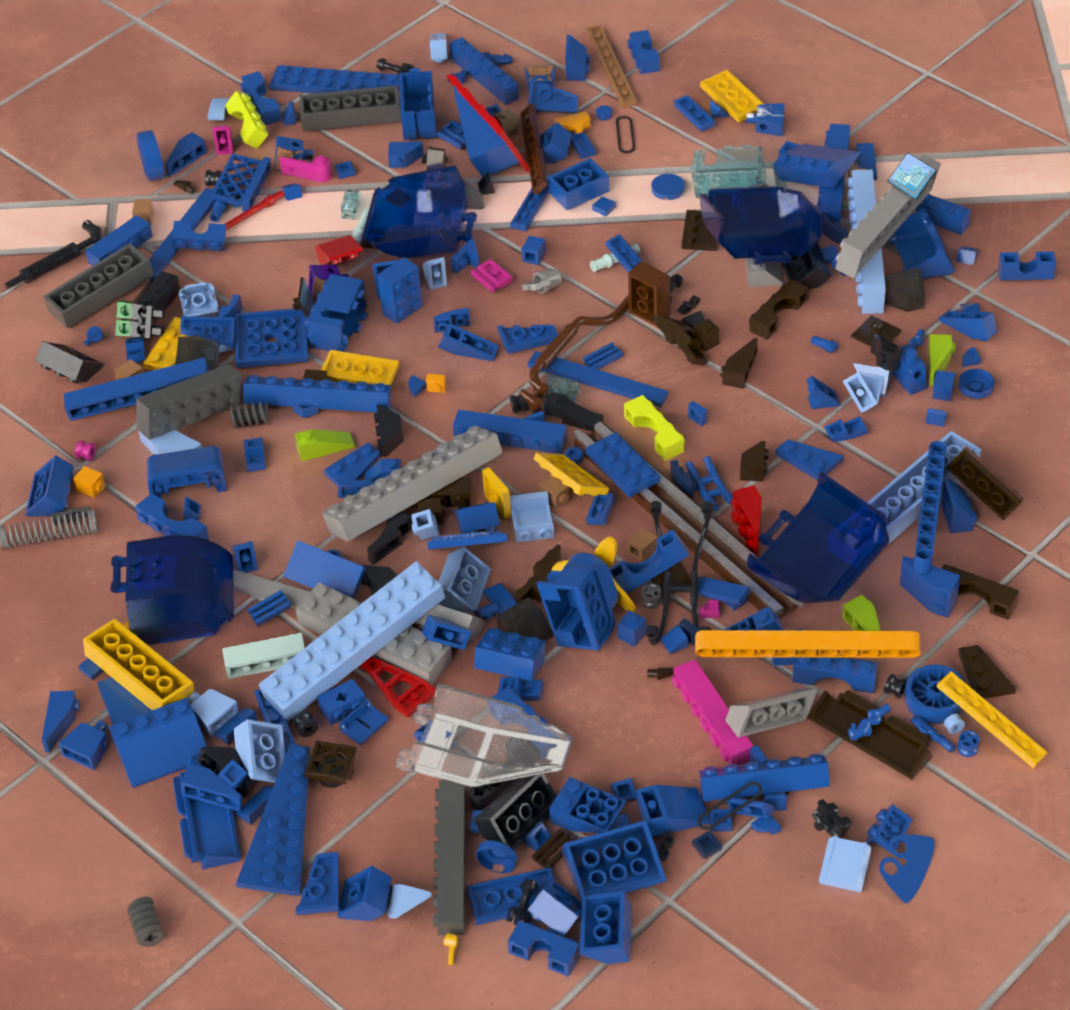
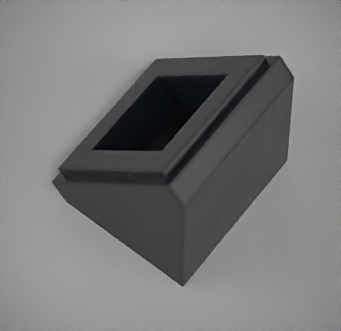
[477,172,495,195]
[681,310,705,330]

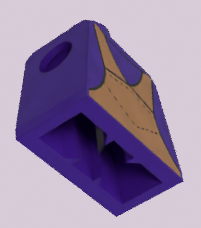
[308,265,349,302]

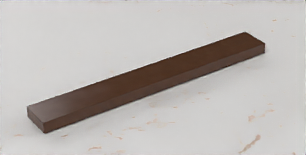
[520,103,548,195]

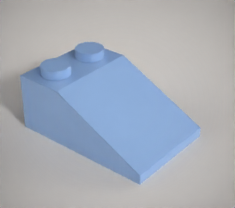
[234,719,285,783]

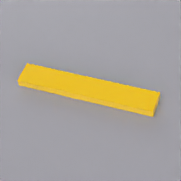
[937,671,1048,768]

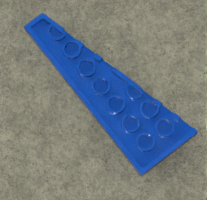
[235,744,310,896]

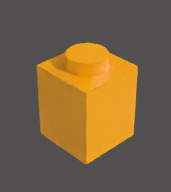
[73,466,106,498]

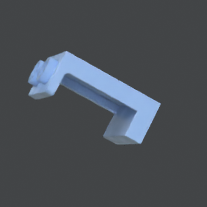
[510,491,554,542]

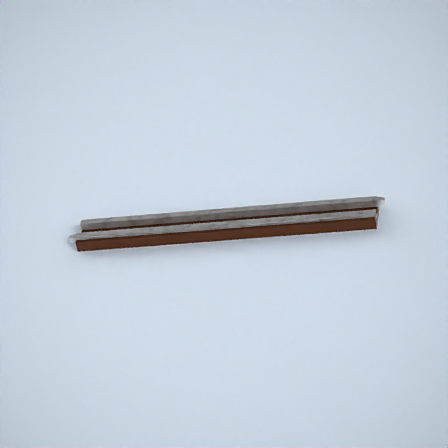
[574,422,804,619]

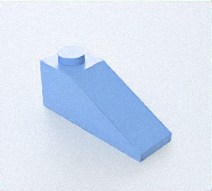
[430,33,447,63]

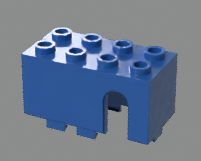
[399,68,436,140]
[305,274,368,352]

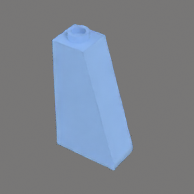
[139,430,202,455]

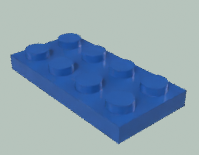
[585,432,661,498]

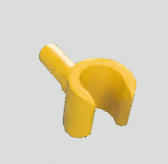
[444,933,459,965]

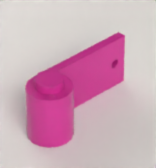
[279,155,332,182]

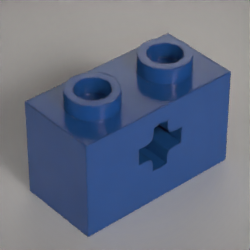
[317,679,365,725]

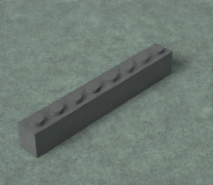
[433,780,466,936]

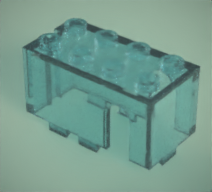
[691,145,766,198]

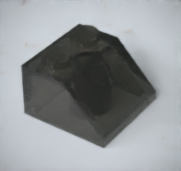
[175,336,220,371]
[497,597,554,641]

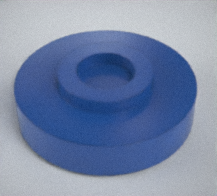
[958,369,994,399]
[476,841,518,873]

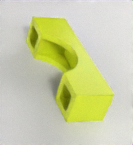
[225,91,269,149]
[624,395,685,461]

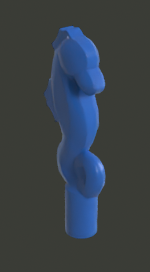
[482,52,513,66]
[900,329,925,353]
[848,703,891,741]
[911,716,955,753]

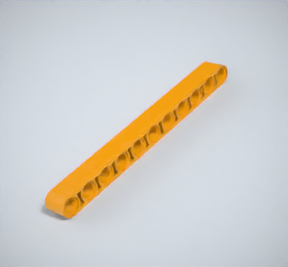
[695,630,921,658]

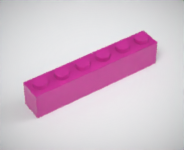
[672,659,754,765]

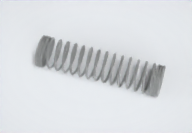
[0,509,98,549]

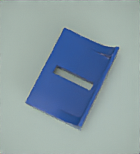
[339,699,389,746]

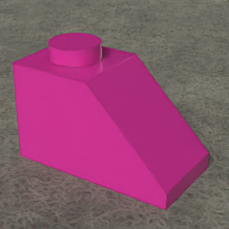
[212,126,233,155]

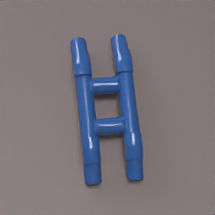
[685,456,733,511]

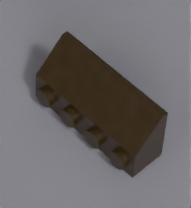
[946,446,1024,520]

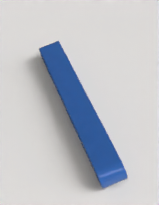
[913,441,947,574]

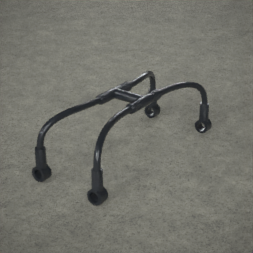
[646,501,713,646]

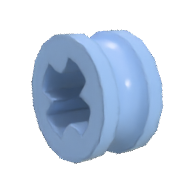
[944,714,965,734]

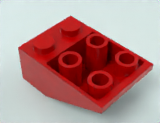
[315,235,363,265]
[730,485,762,556]

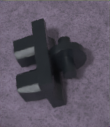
[812,799,852,838]

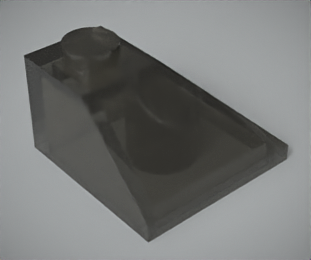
[884,268,925,312]

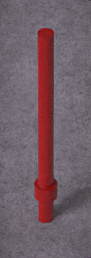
[225,190,285,230]

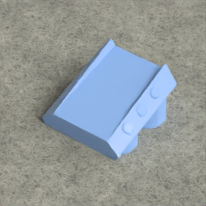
[179,282,219,317]
[819,836,871,892]

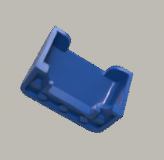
[888,208,956,281]
[147,446,227,498]

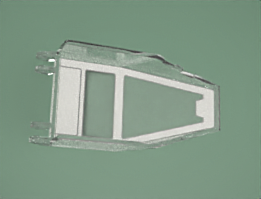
[395,684,573,787]

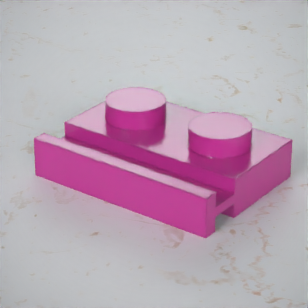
[471,259,513,293]

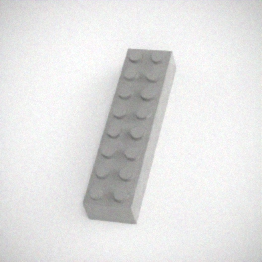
[296,582,452,686]

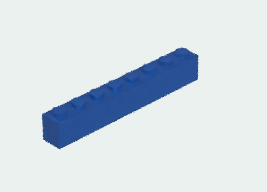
[816,124,850,223]
[64,357,210,421]
[243,375,391,412]

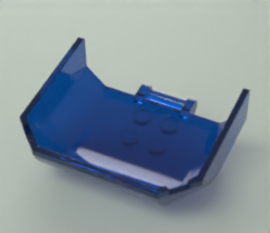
[362,165,477,259]
[700,186,823,265]
[747,472,890,603]
[110,534,234,645]

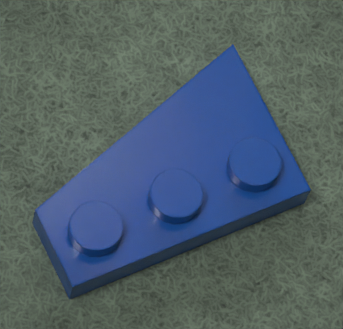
[528,78,578,114]
[180,316,235,348]
[497,325,558,354]
[775,439,844,481]
[324,442,380,486]
[295,852,340,915]

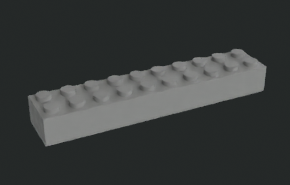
[835,154,941,278]
[322,426,503,541]

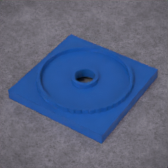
[235,309,308,368]
[427,530,507,549]

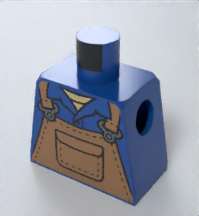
[525,65,556,91]
[275,136,313,171]

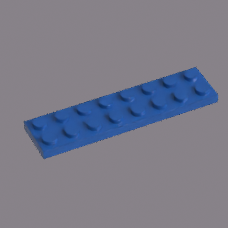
[270,65,400,94]

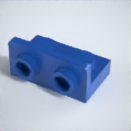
[866,804,913,854]

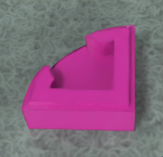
[700,599,720,618]

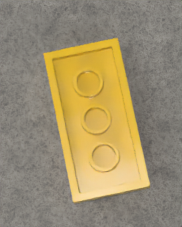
[700,70,764,123]
[143,317,201,371]
[321,350,400,385]
[534,453,609,496]

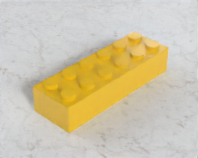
[83,618,194,710]

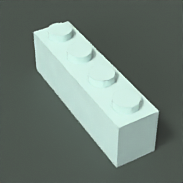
[222,633,304,679]

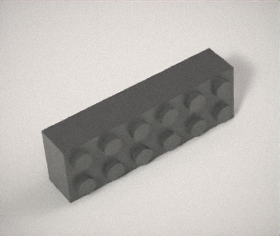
[300,86,401,131]
[43,243,154,329]
[136,364,242,440]

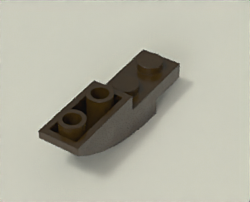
[653,315,708,365]
[514,544,561,611]

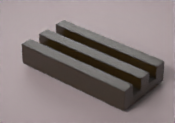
[532,828,577,868]

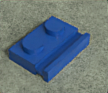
[437,120,466,150]

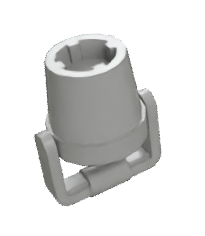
[521,268,561,294]

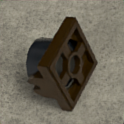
[304,740,357,788]

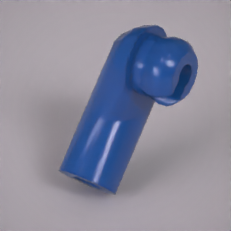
[810,336,838,353]

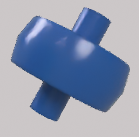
[83,326,104,346]

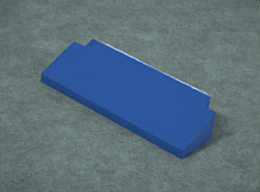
[172,756,241,869]

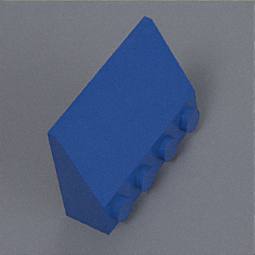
[773,144,860,188]
[109,698,207,788]
[562,820,667,902]

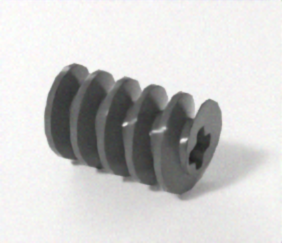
[230,401,269,428]
[127,896,164,947]

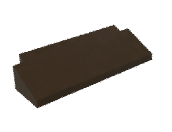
[807,690,933,780]

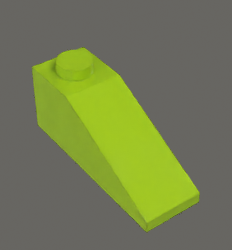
[928,334,955,386]
[294,429,355,462]
[842,595,881,631]

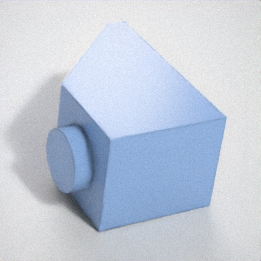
[423,257,447,290]

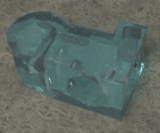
[341,190,361,220]
[543,374,580,402]

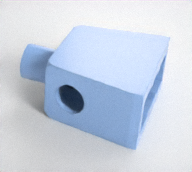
[188,689,239,738]

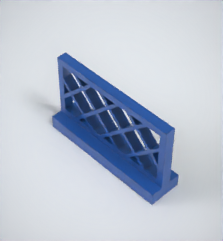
[210,153,271,212]

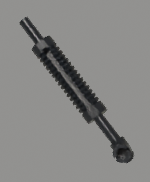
[5,220,102,289]

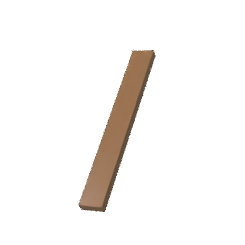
[586,25,637,108]

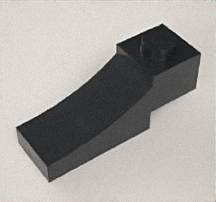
[870,334,901,371]
[544,391,603,432]
[367,511,412,565]

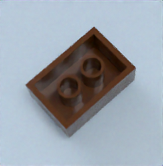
[628,261,670,327]

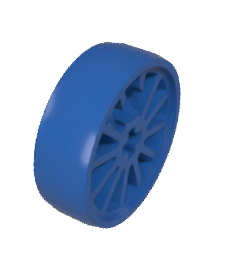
[136,130,165,181]
[904,664,966,724]

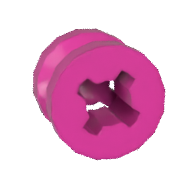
[74,441,96,461]

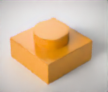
[426,373,447,393]

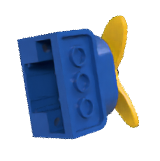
[536,537,636,651]

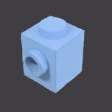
[411,509,440,541]

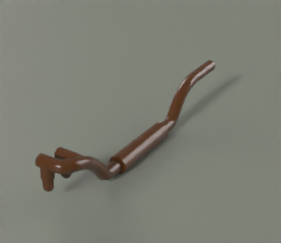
[519,295,629,414]

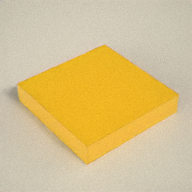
[482,467,511,519]

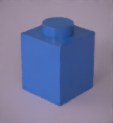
[522,235,546,265]
[932,370,955,401]
[618,610,646,647]

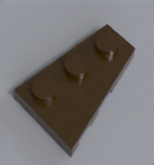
[681,210,716,251]
[958,645,1016,699]

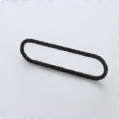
[616,116,635,153]
[698,782,762,830]

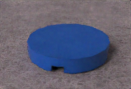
[651,174,685,200]

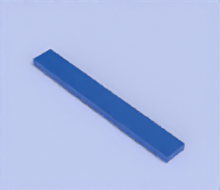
[149,188,220,280]
[528,351,668,407]

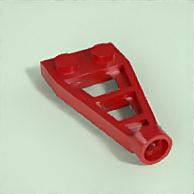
[360,656,437,718]

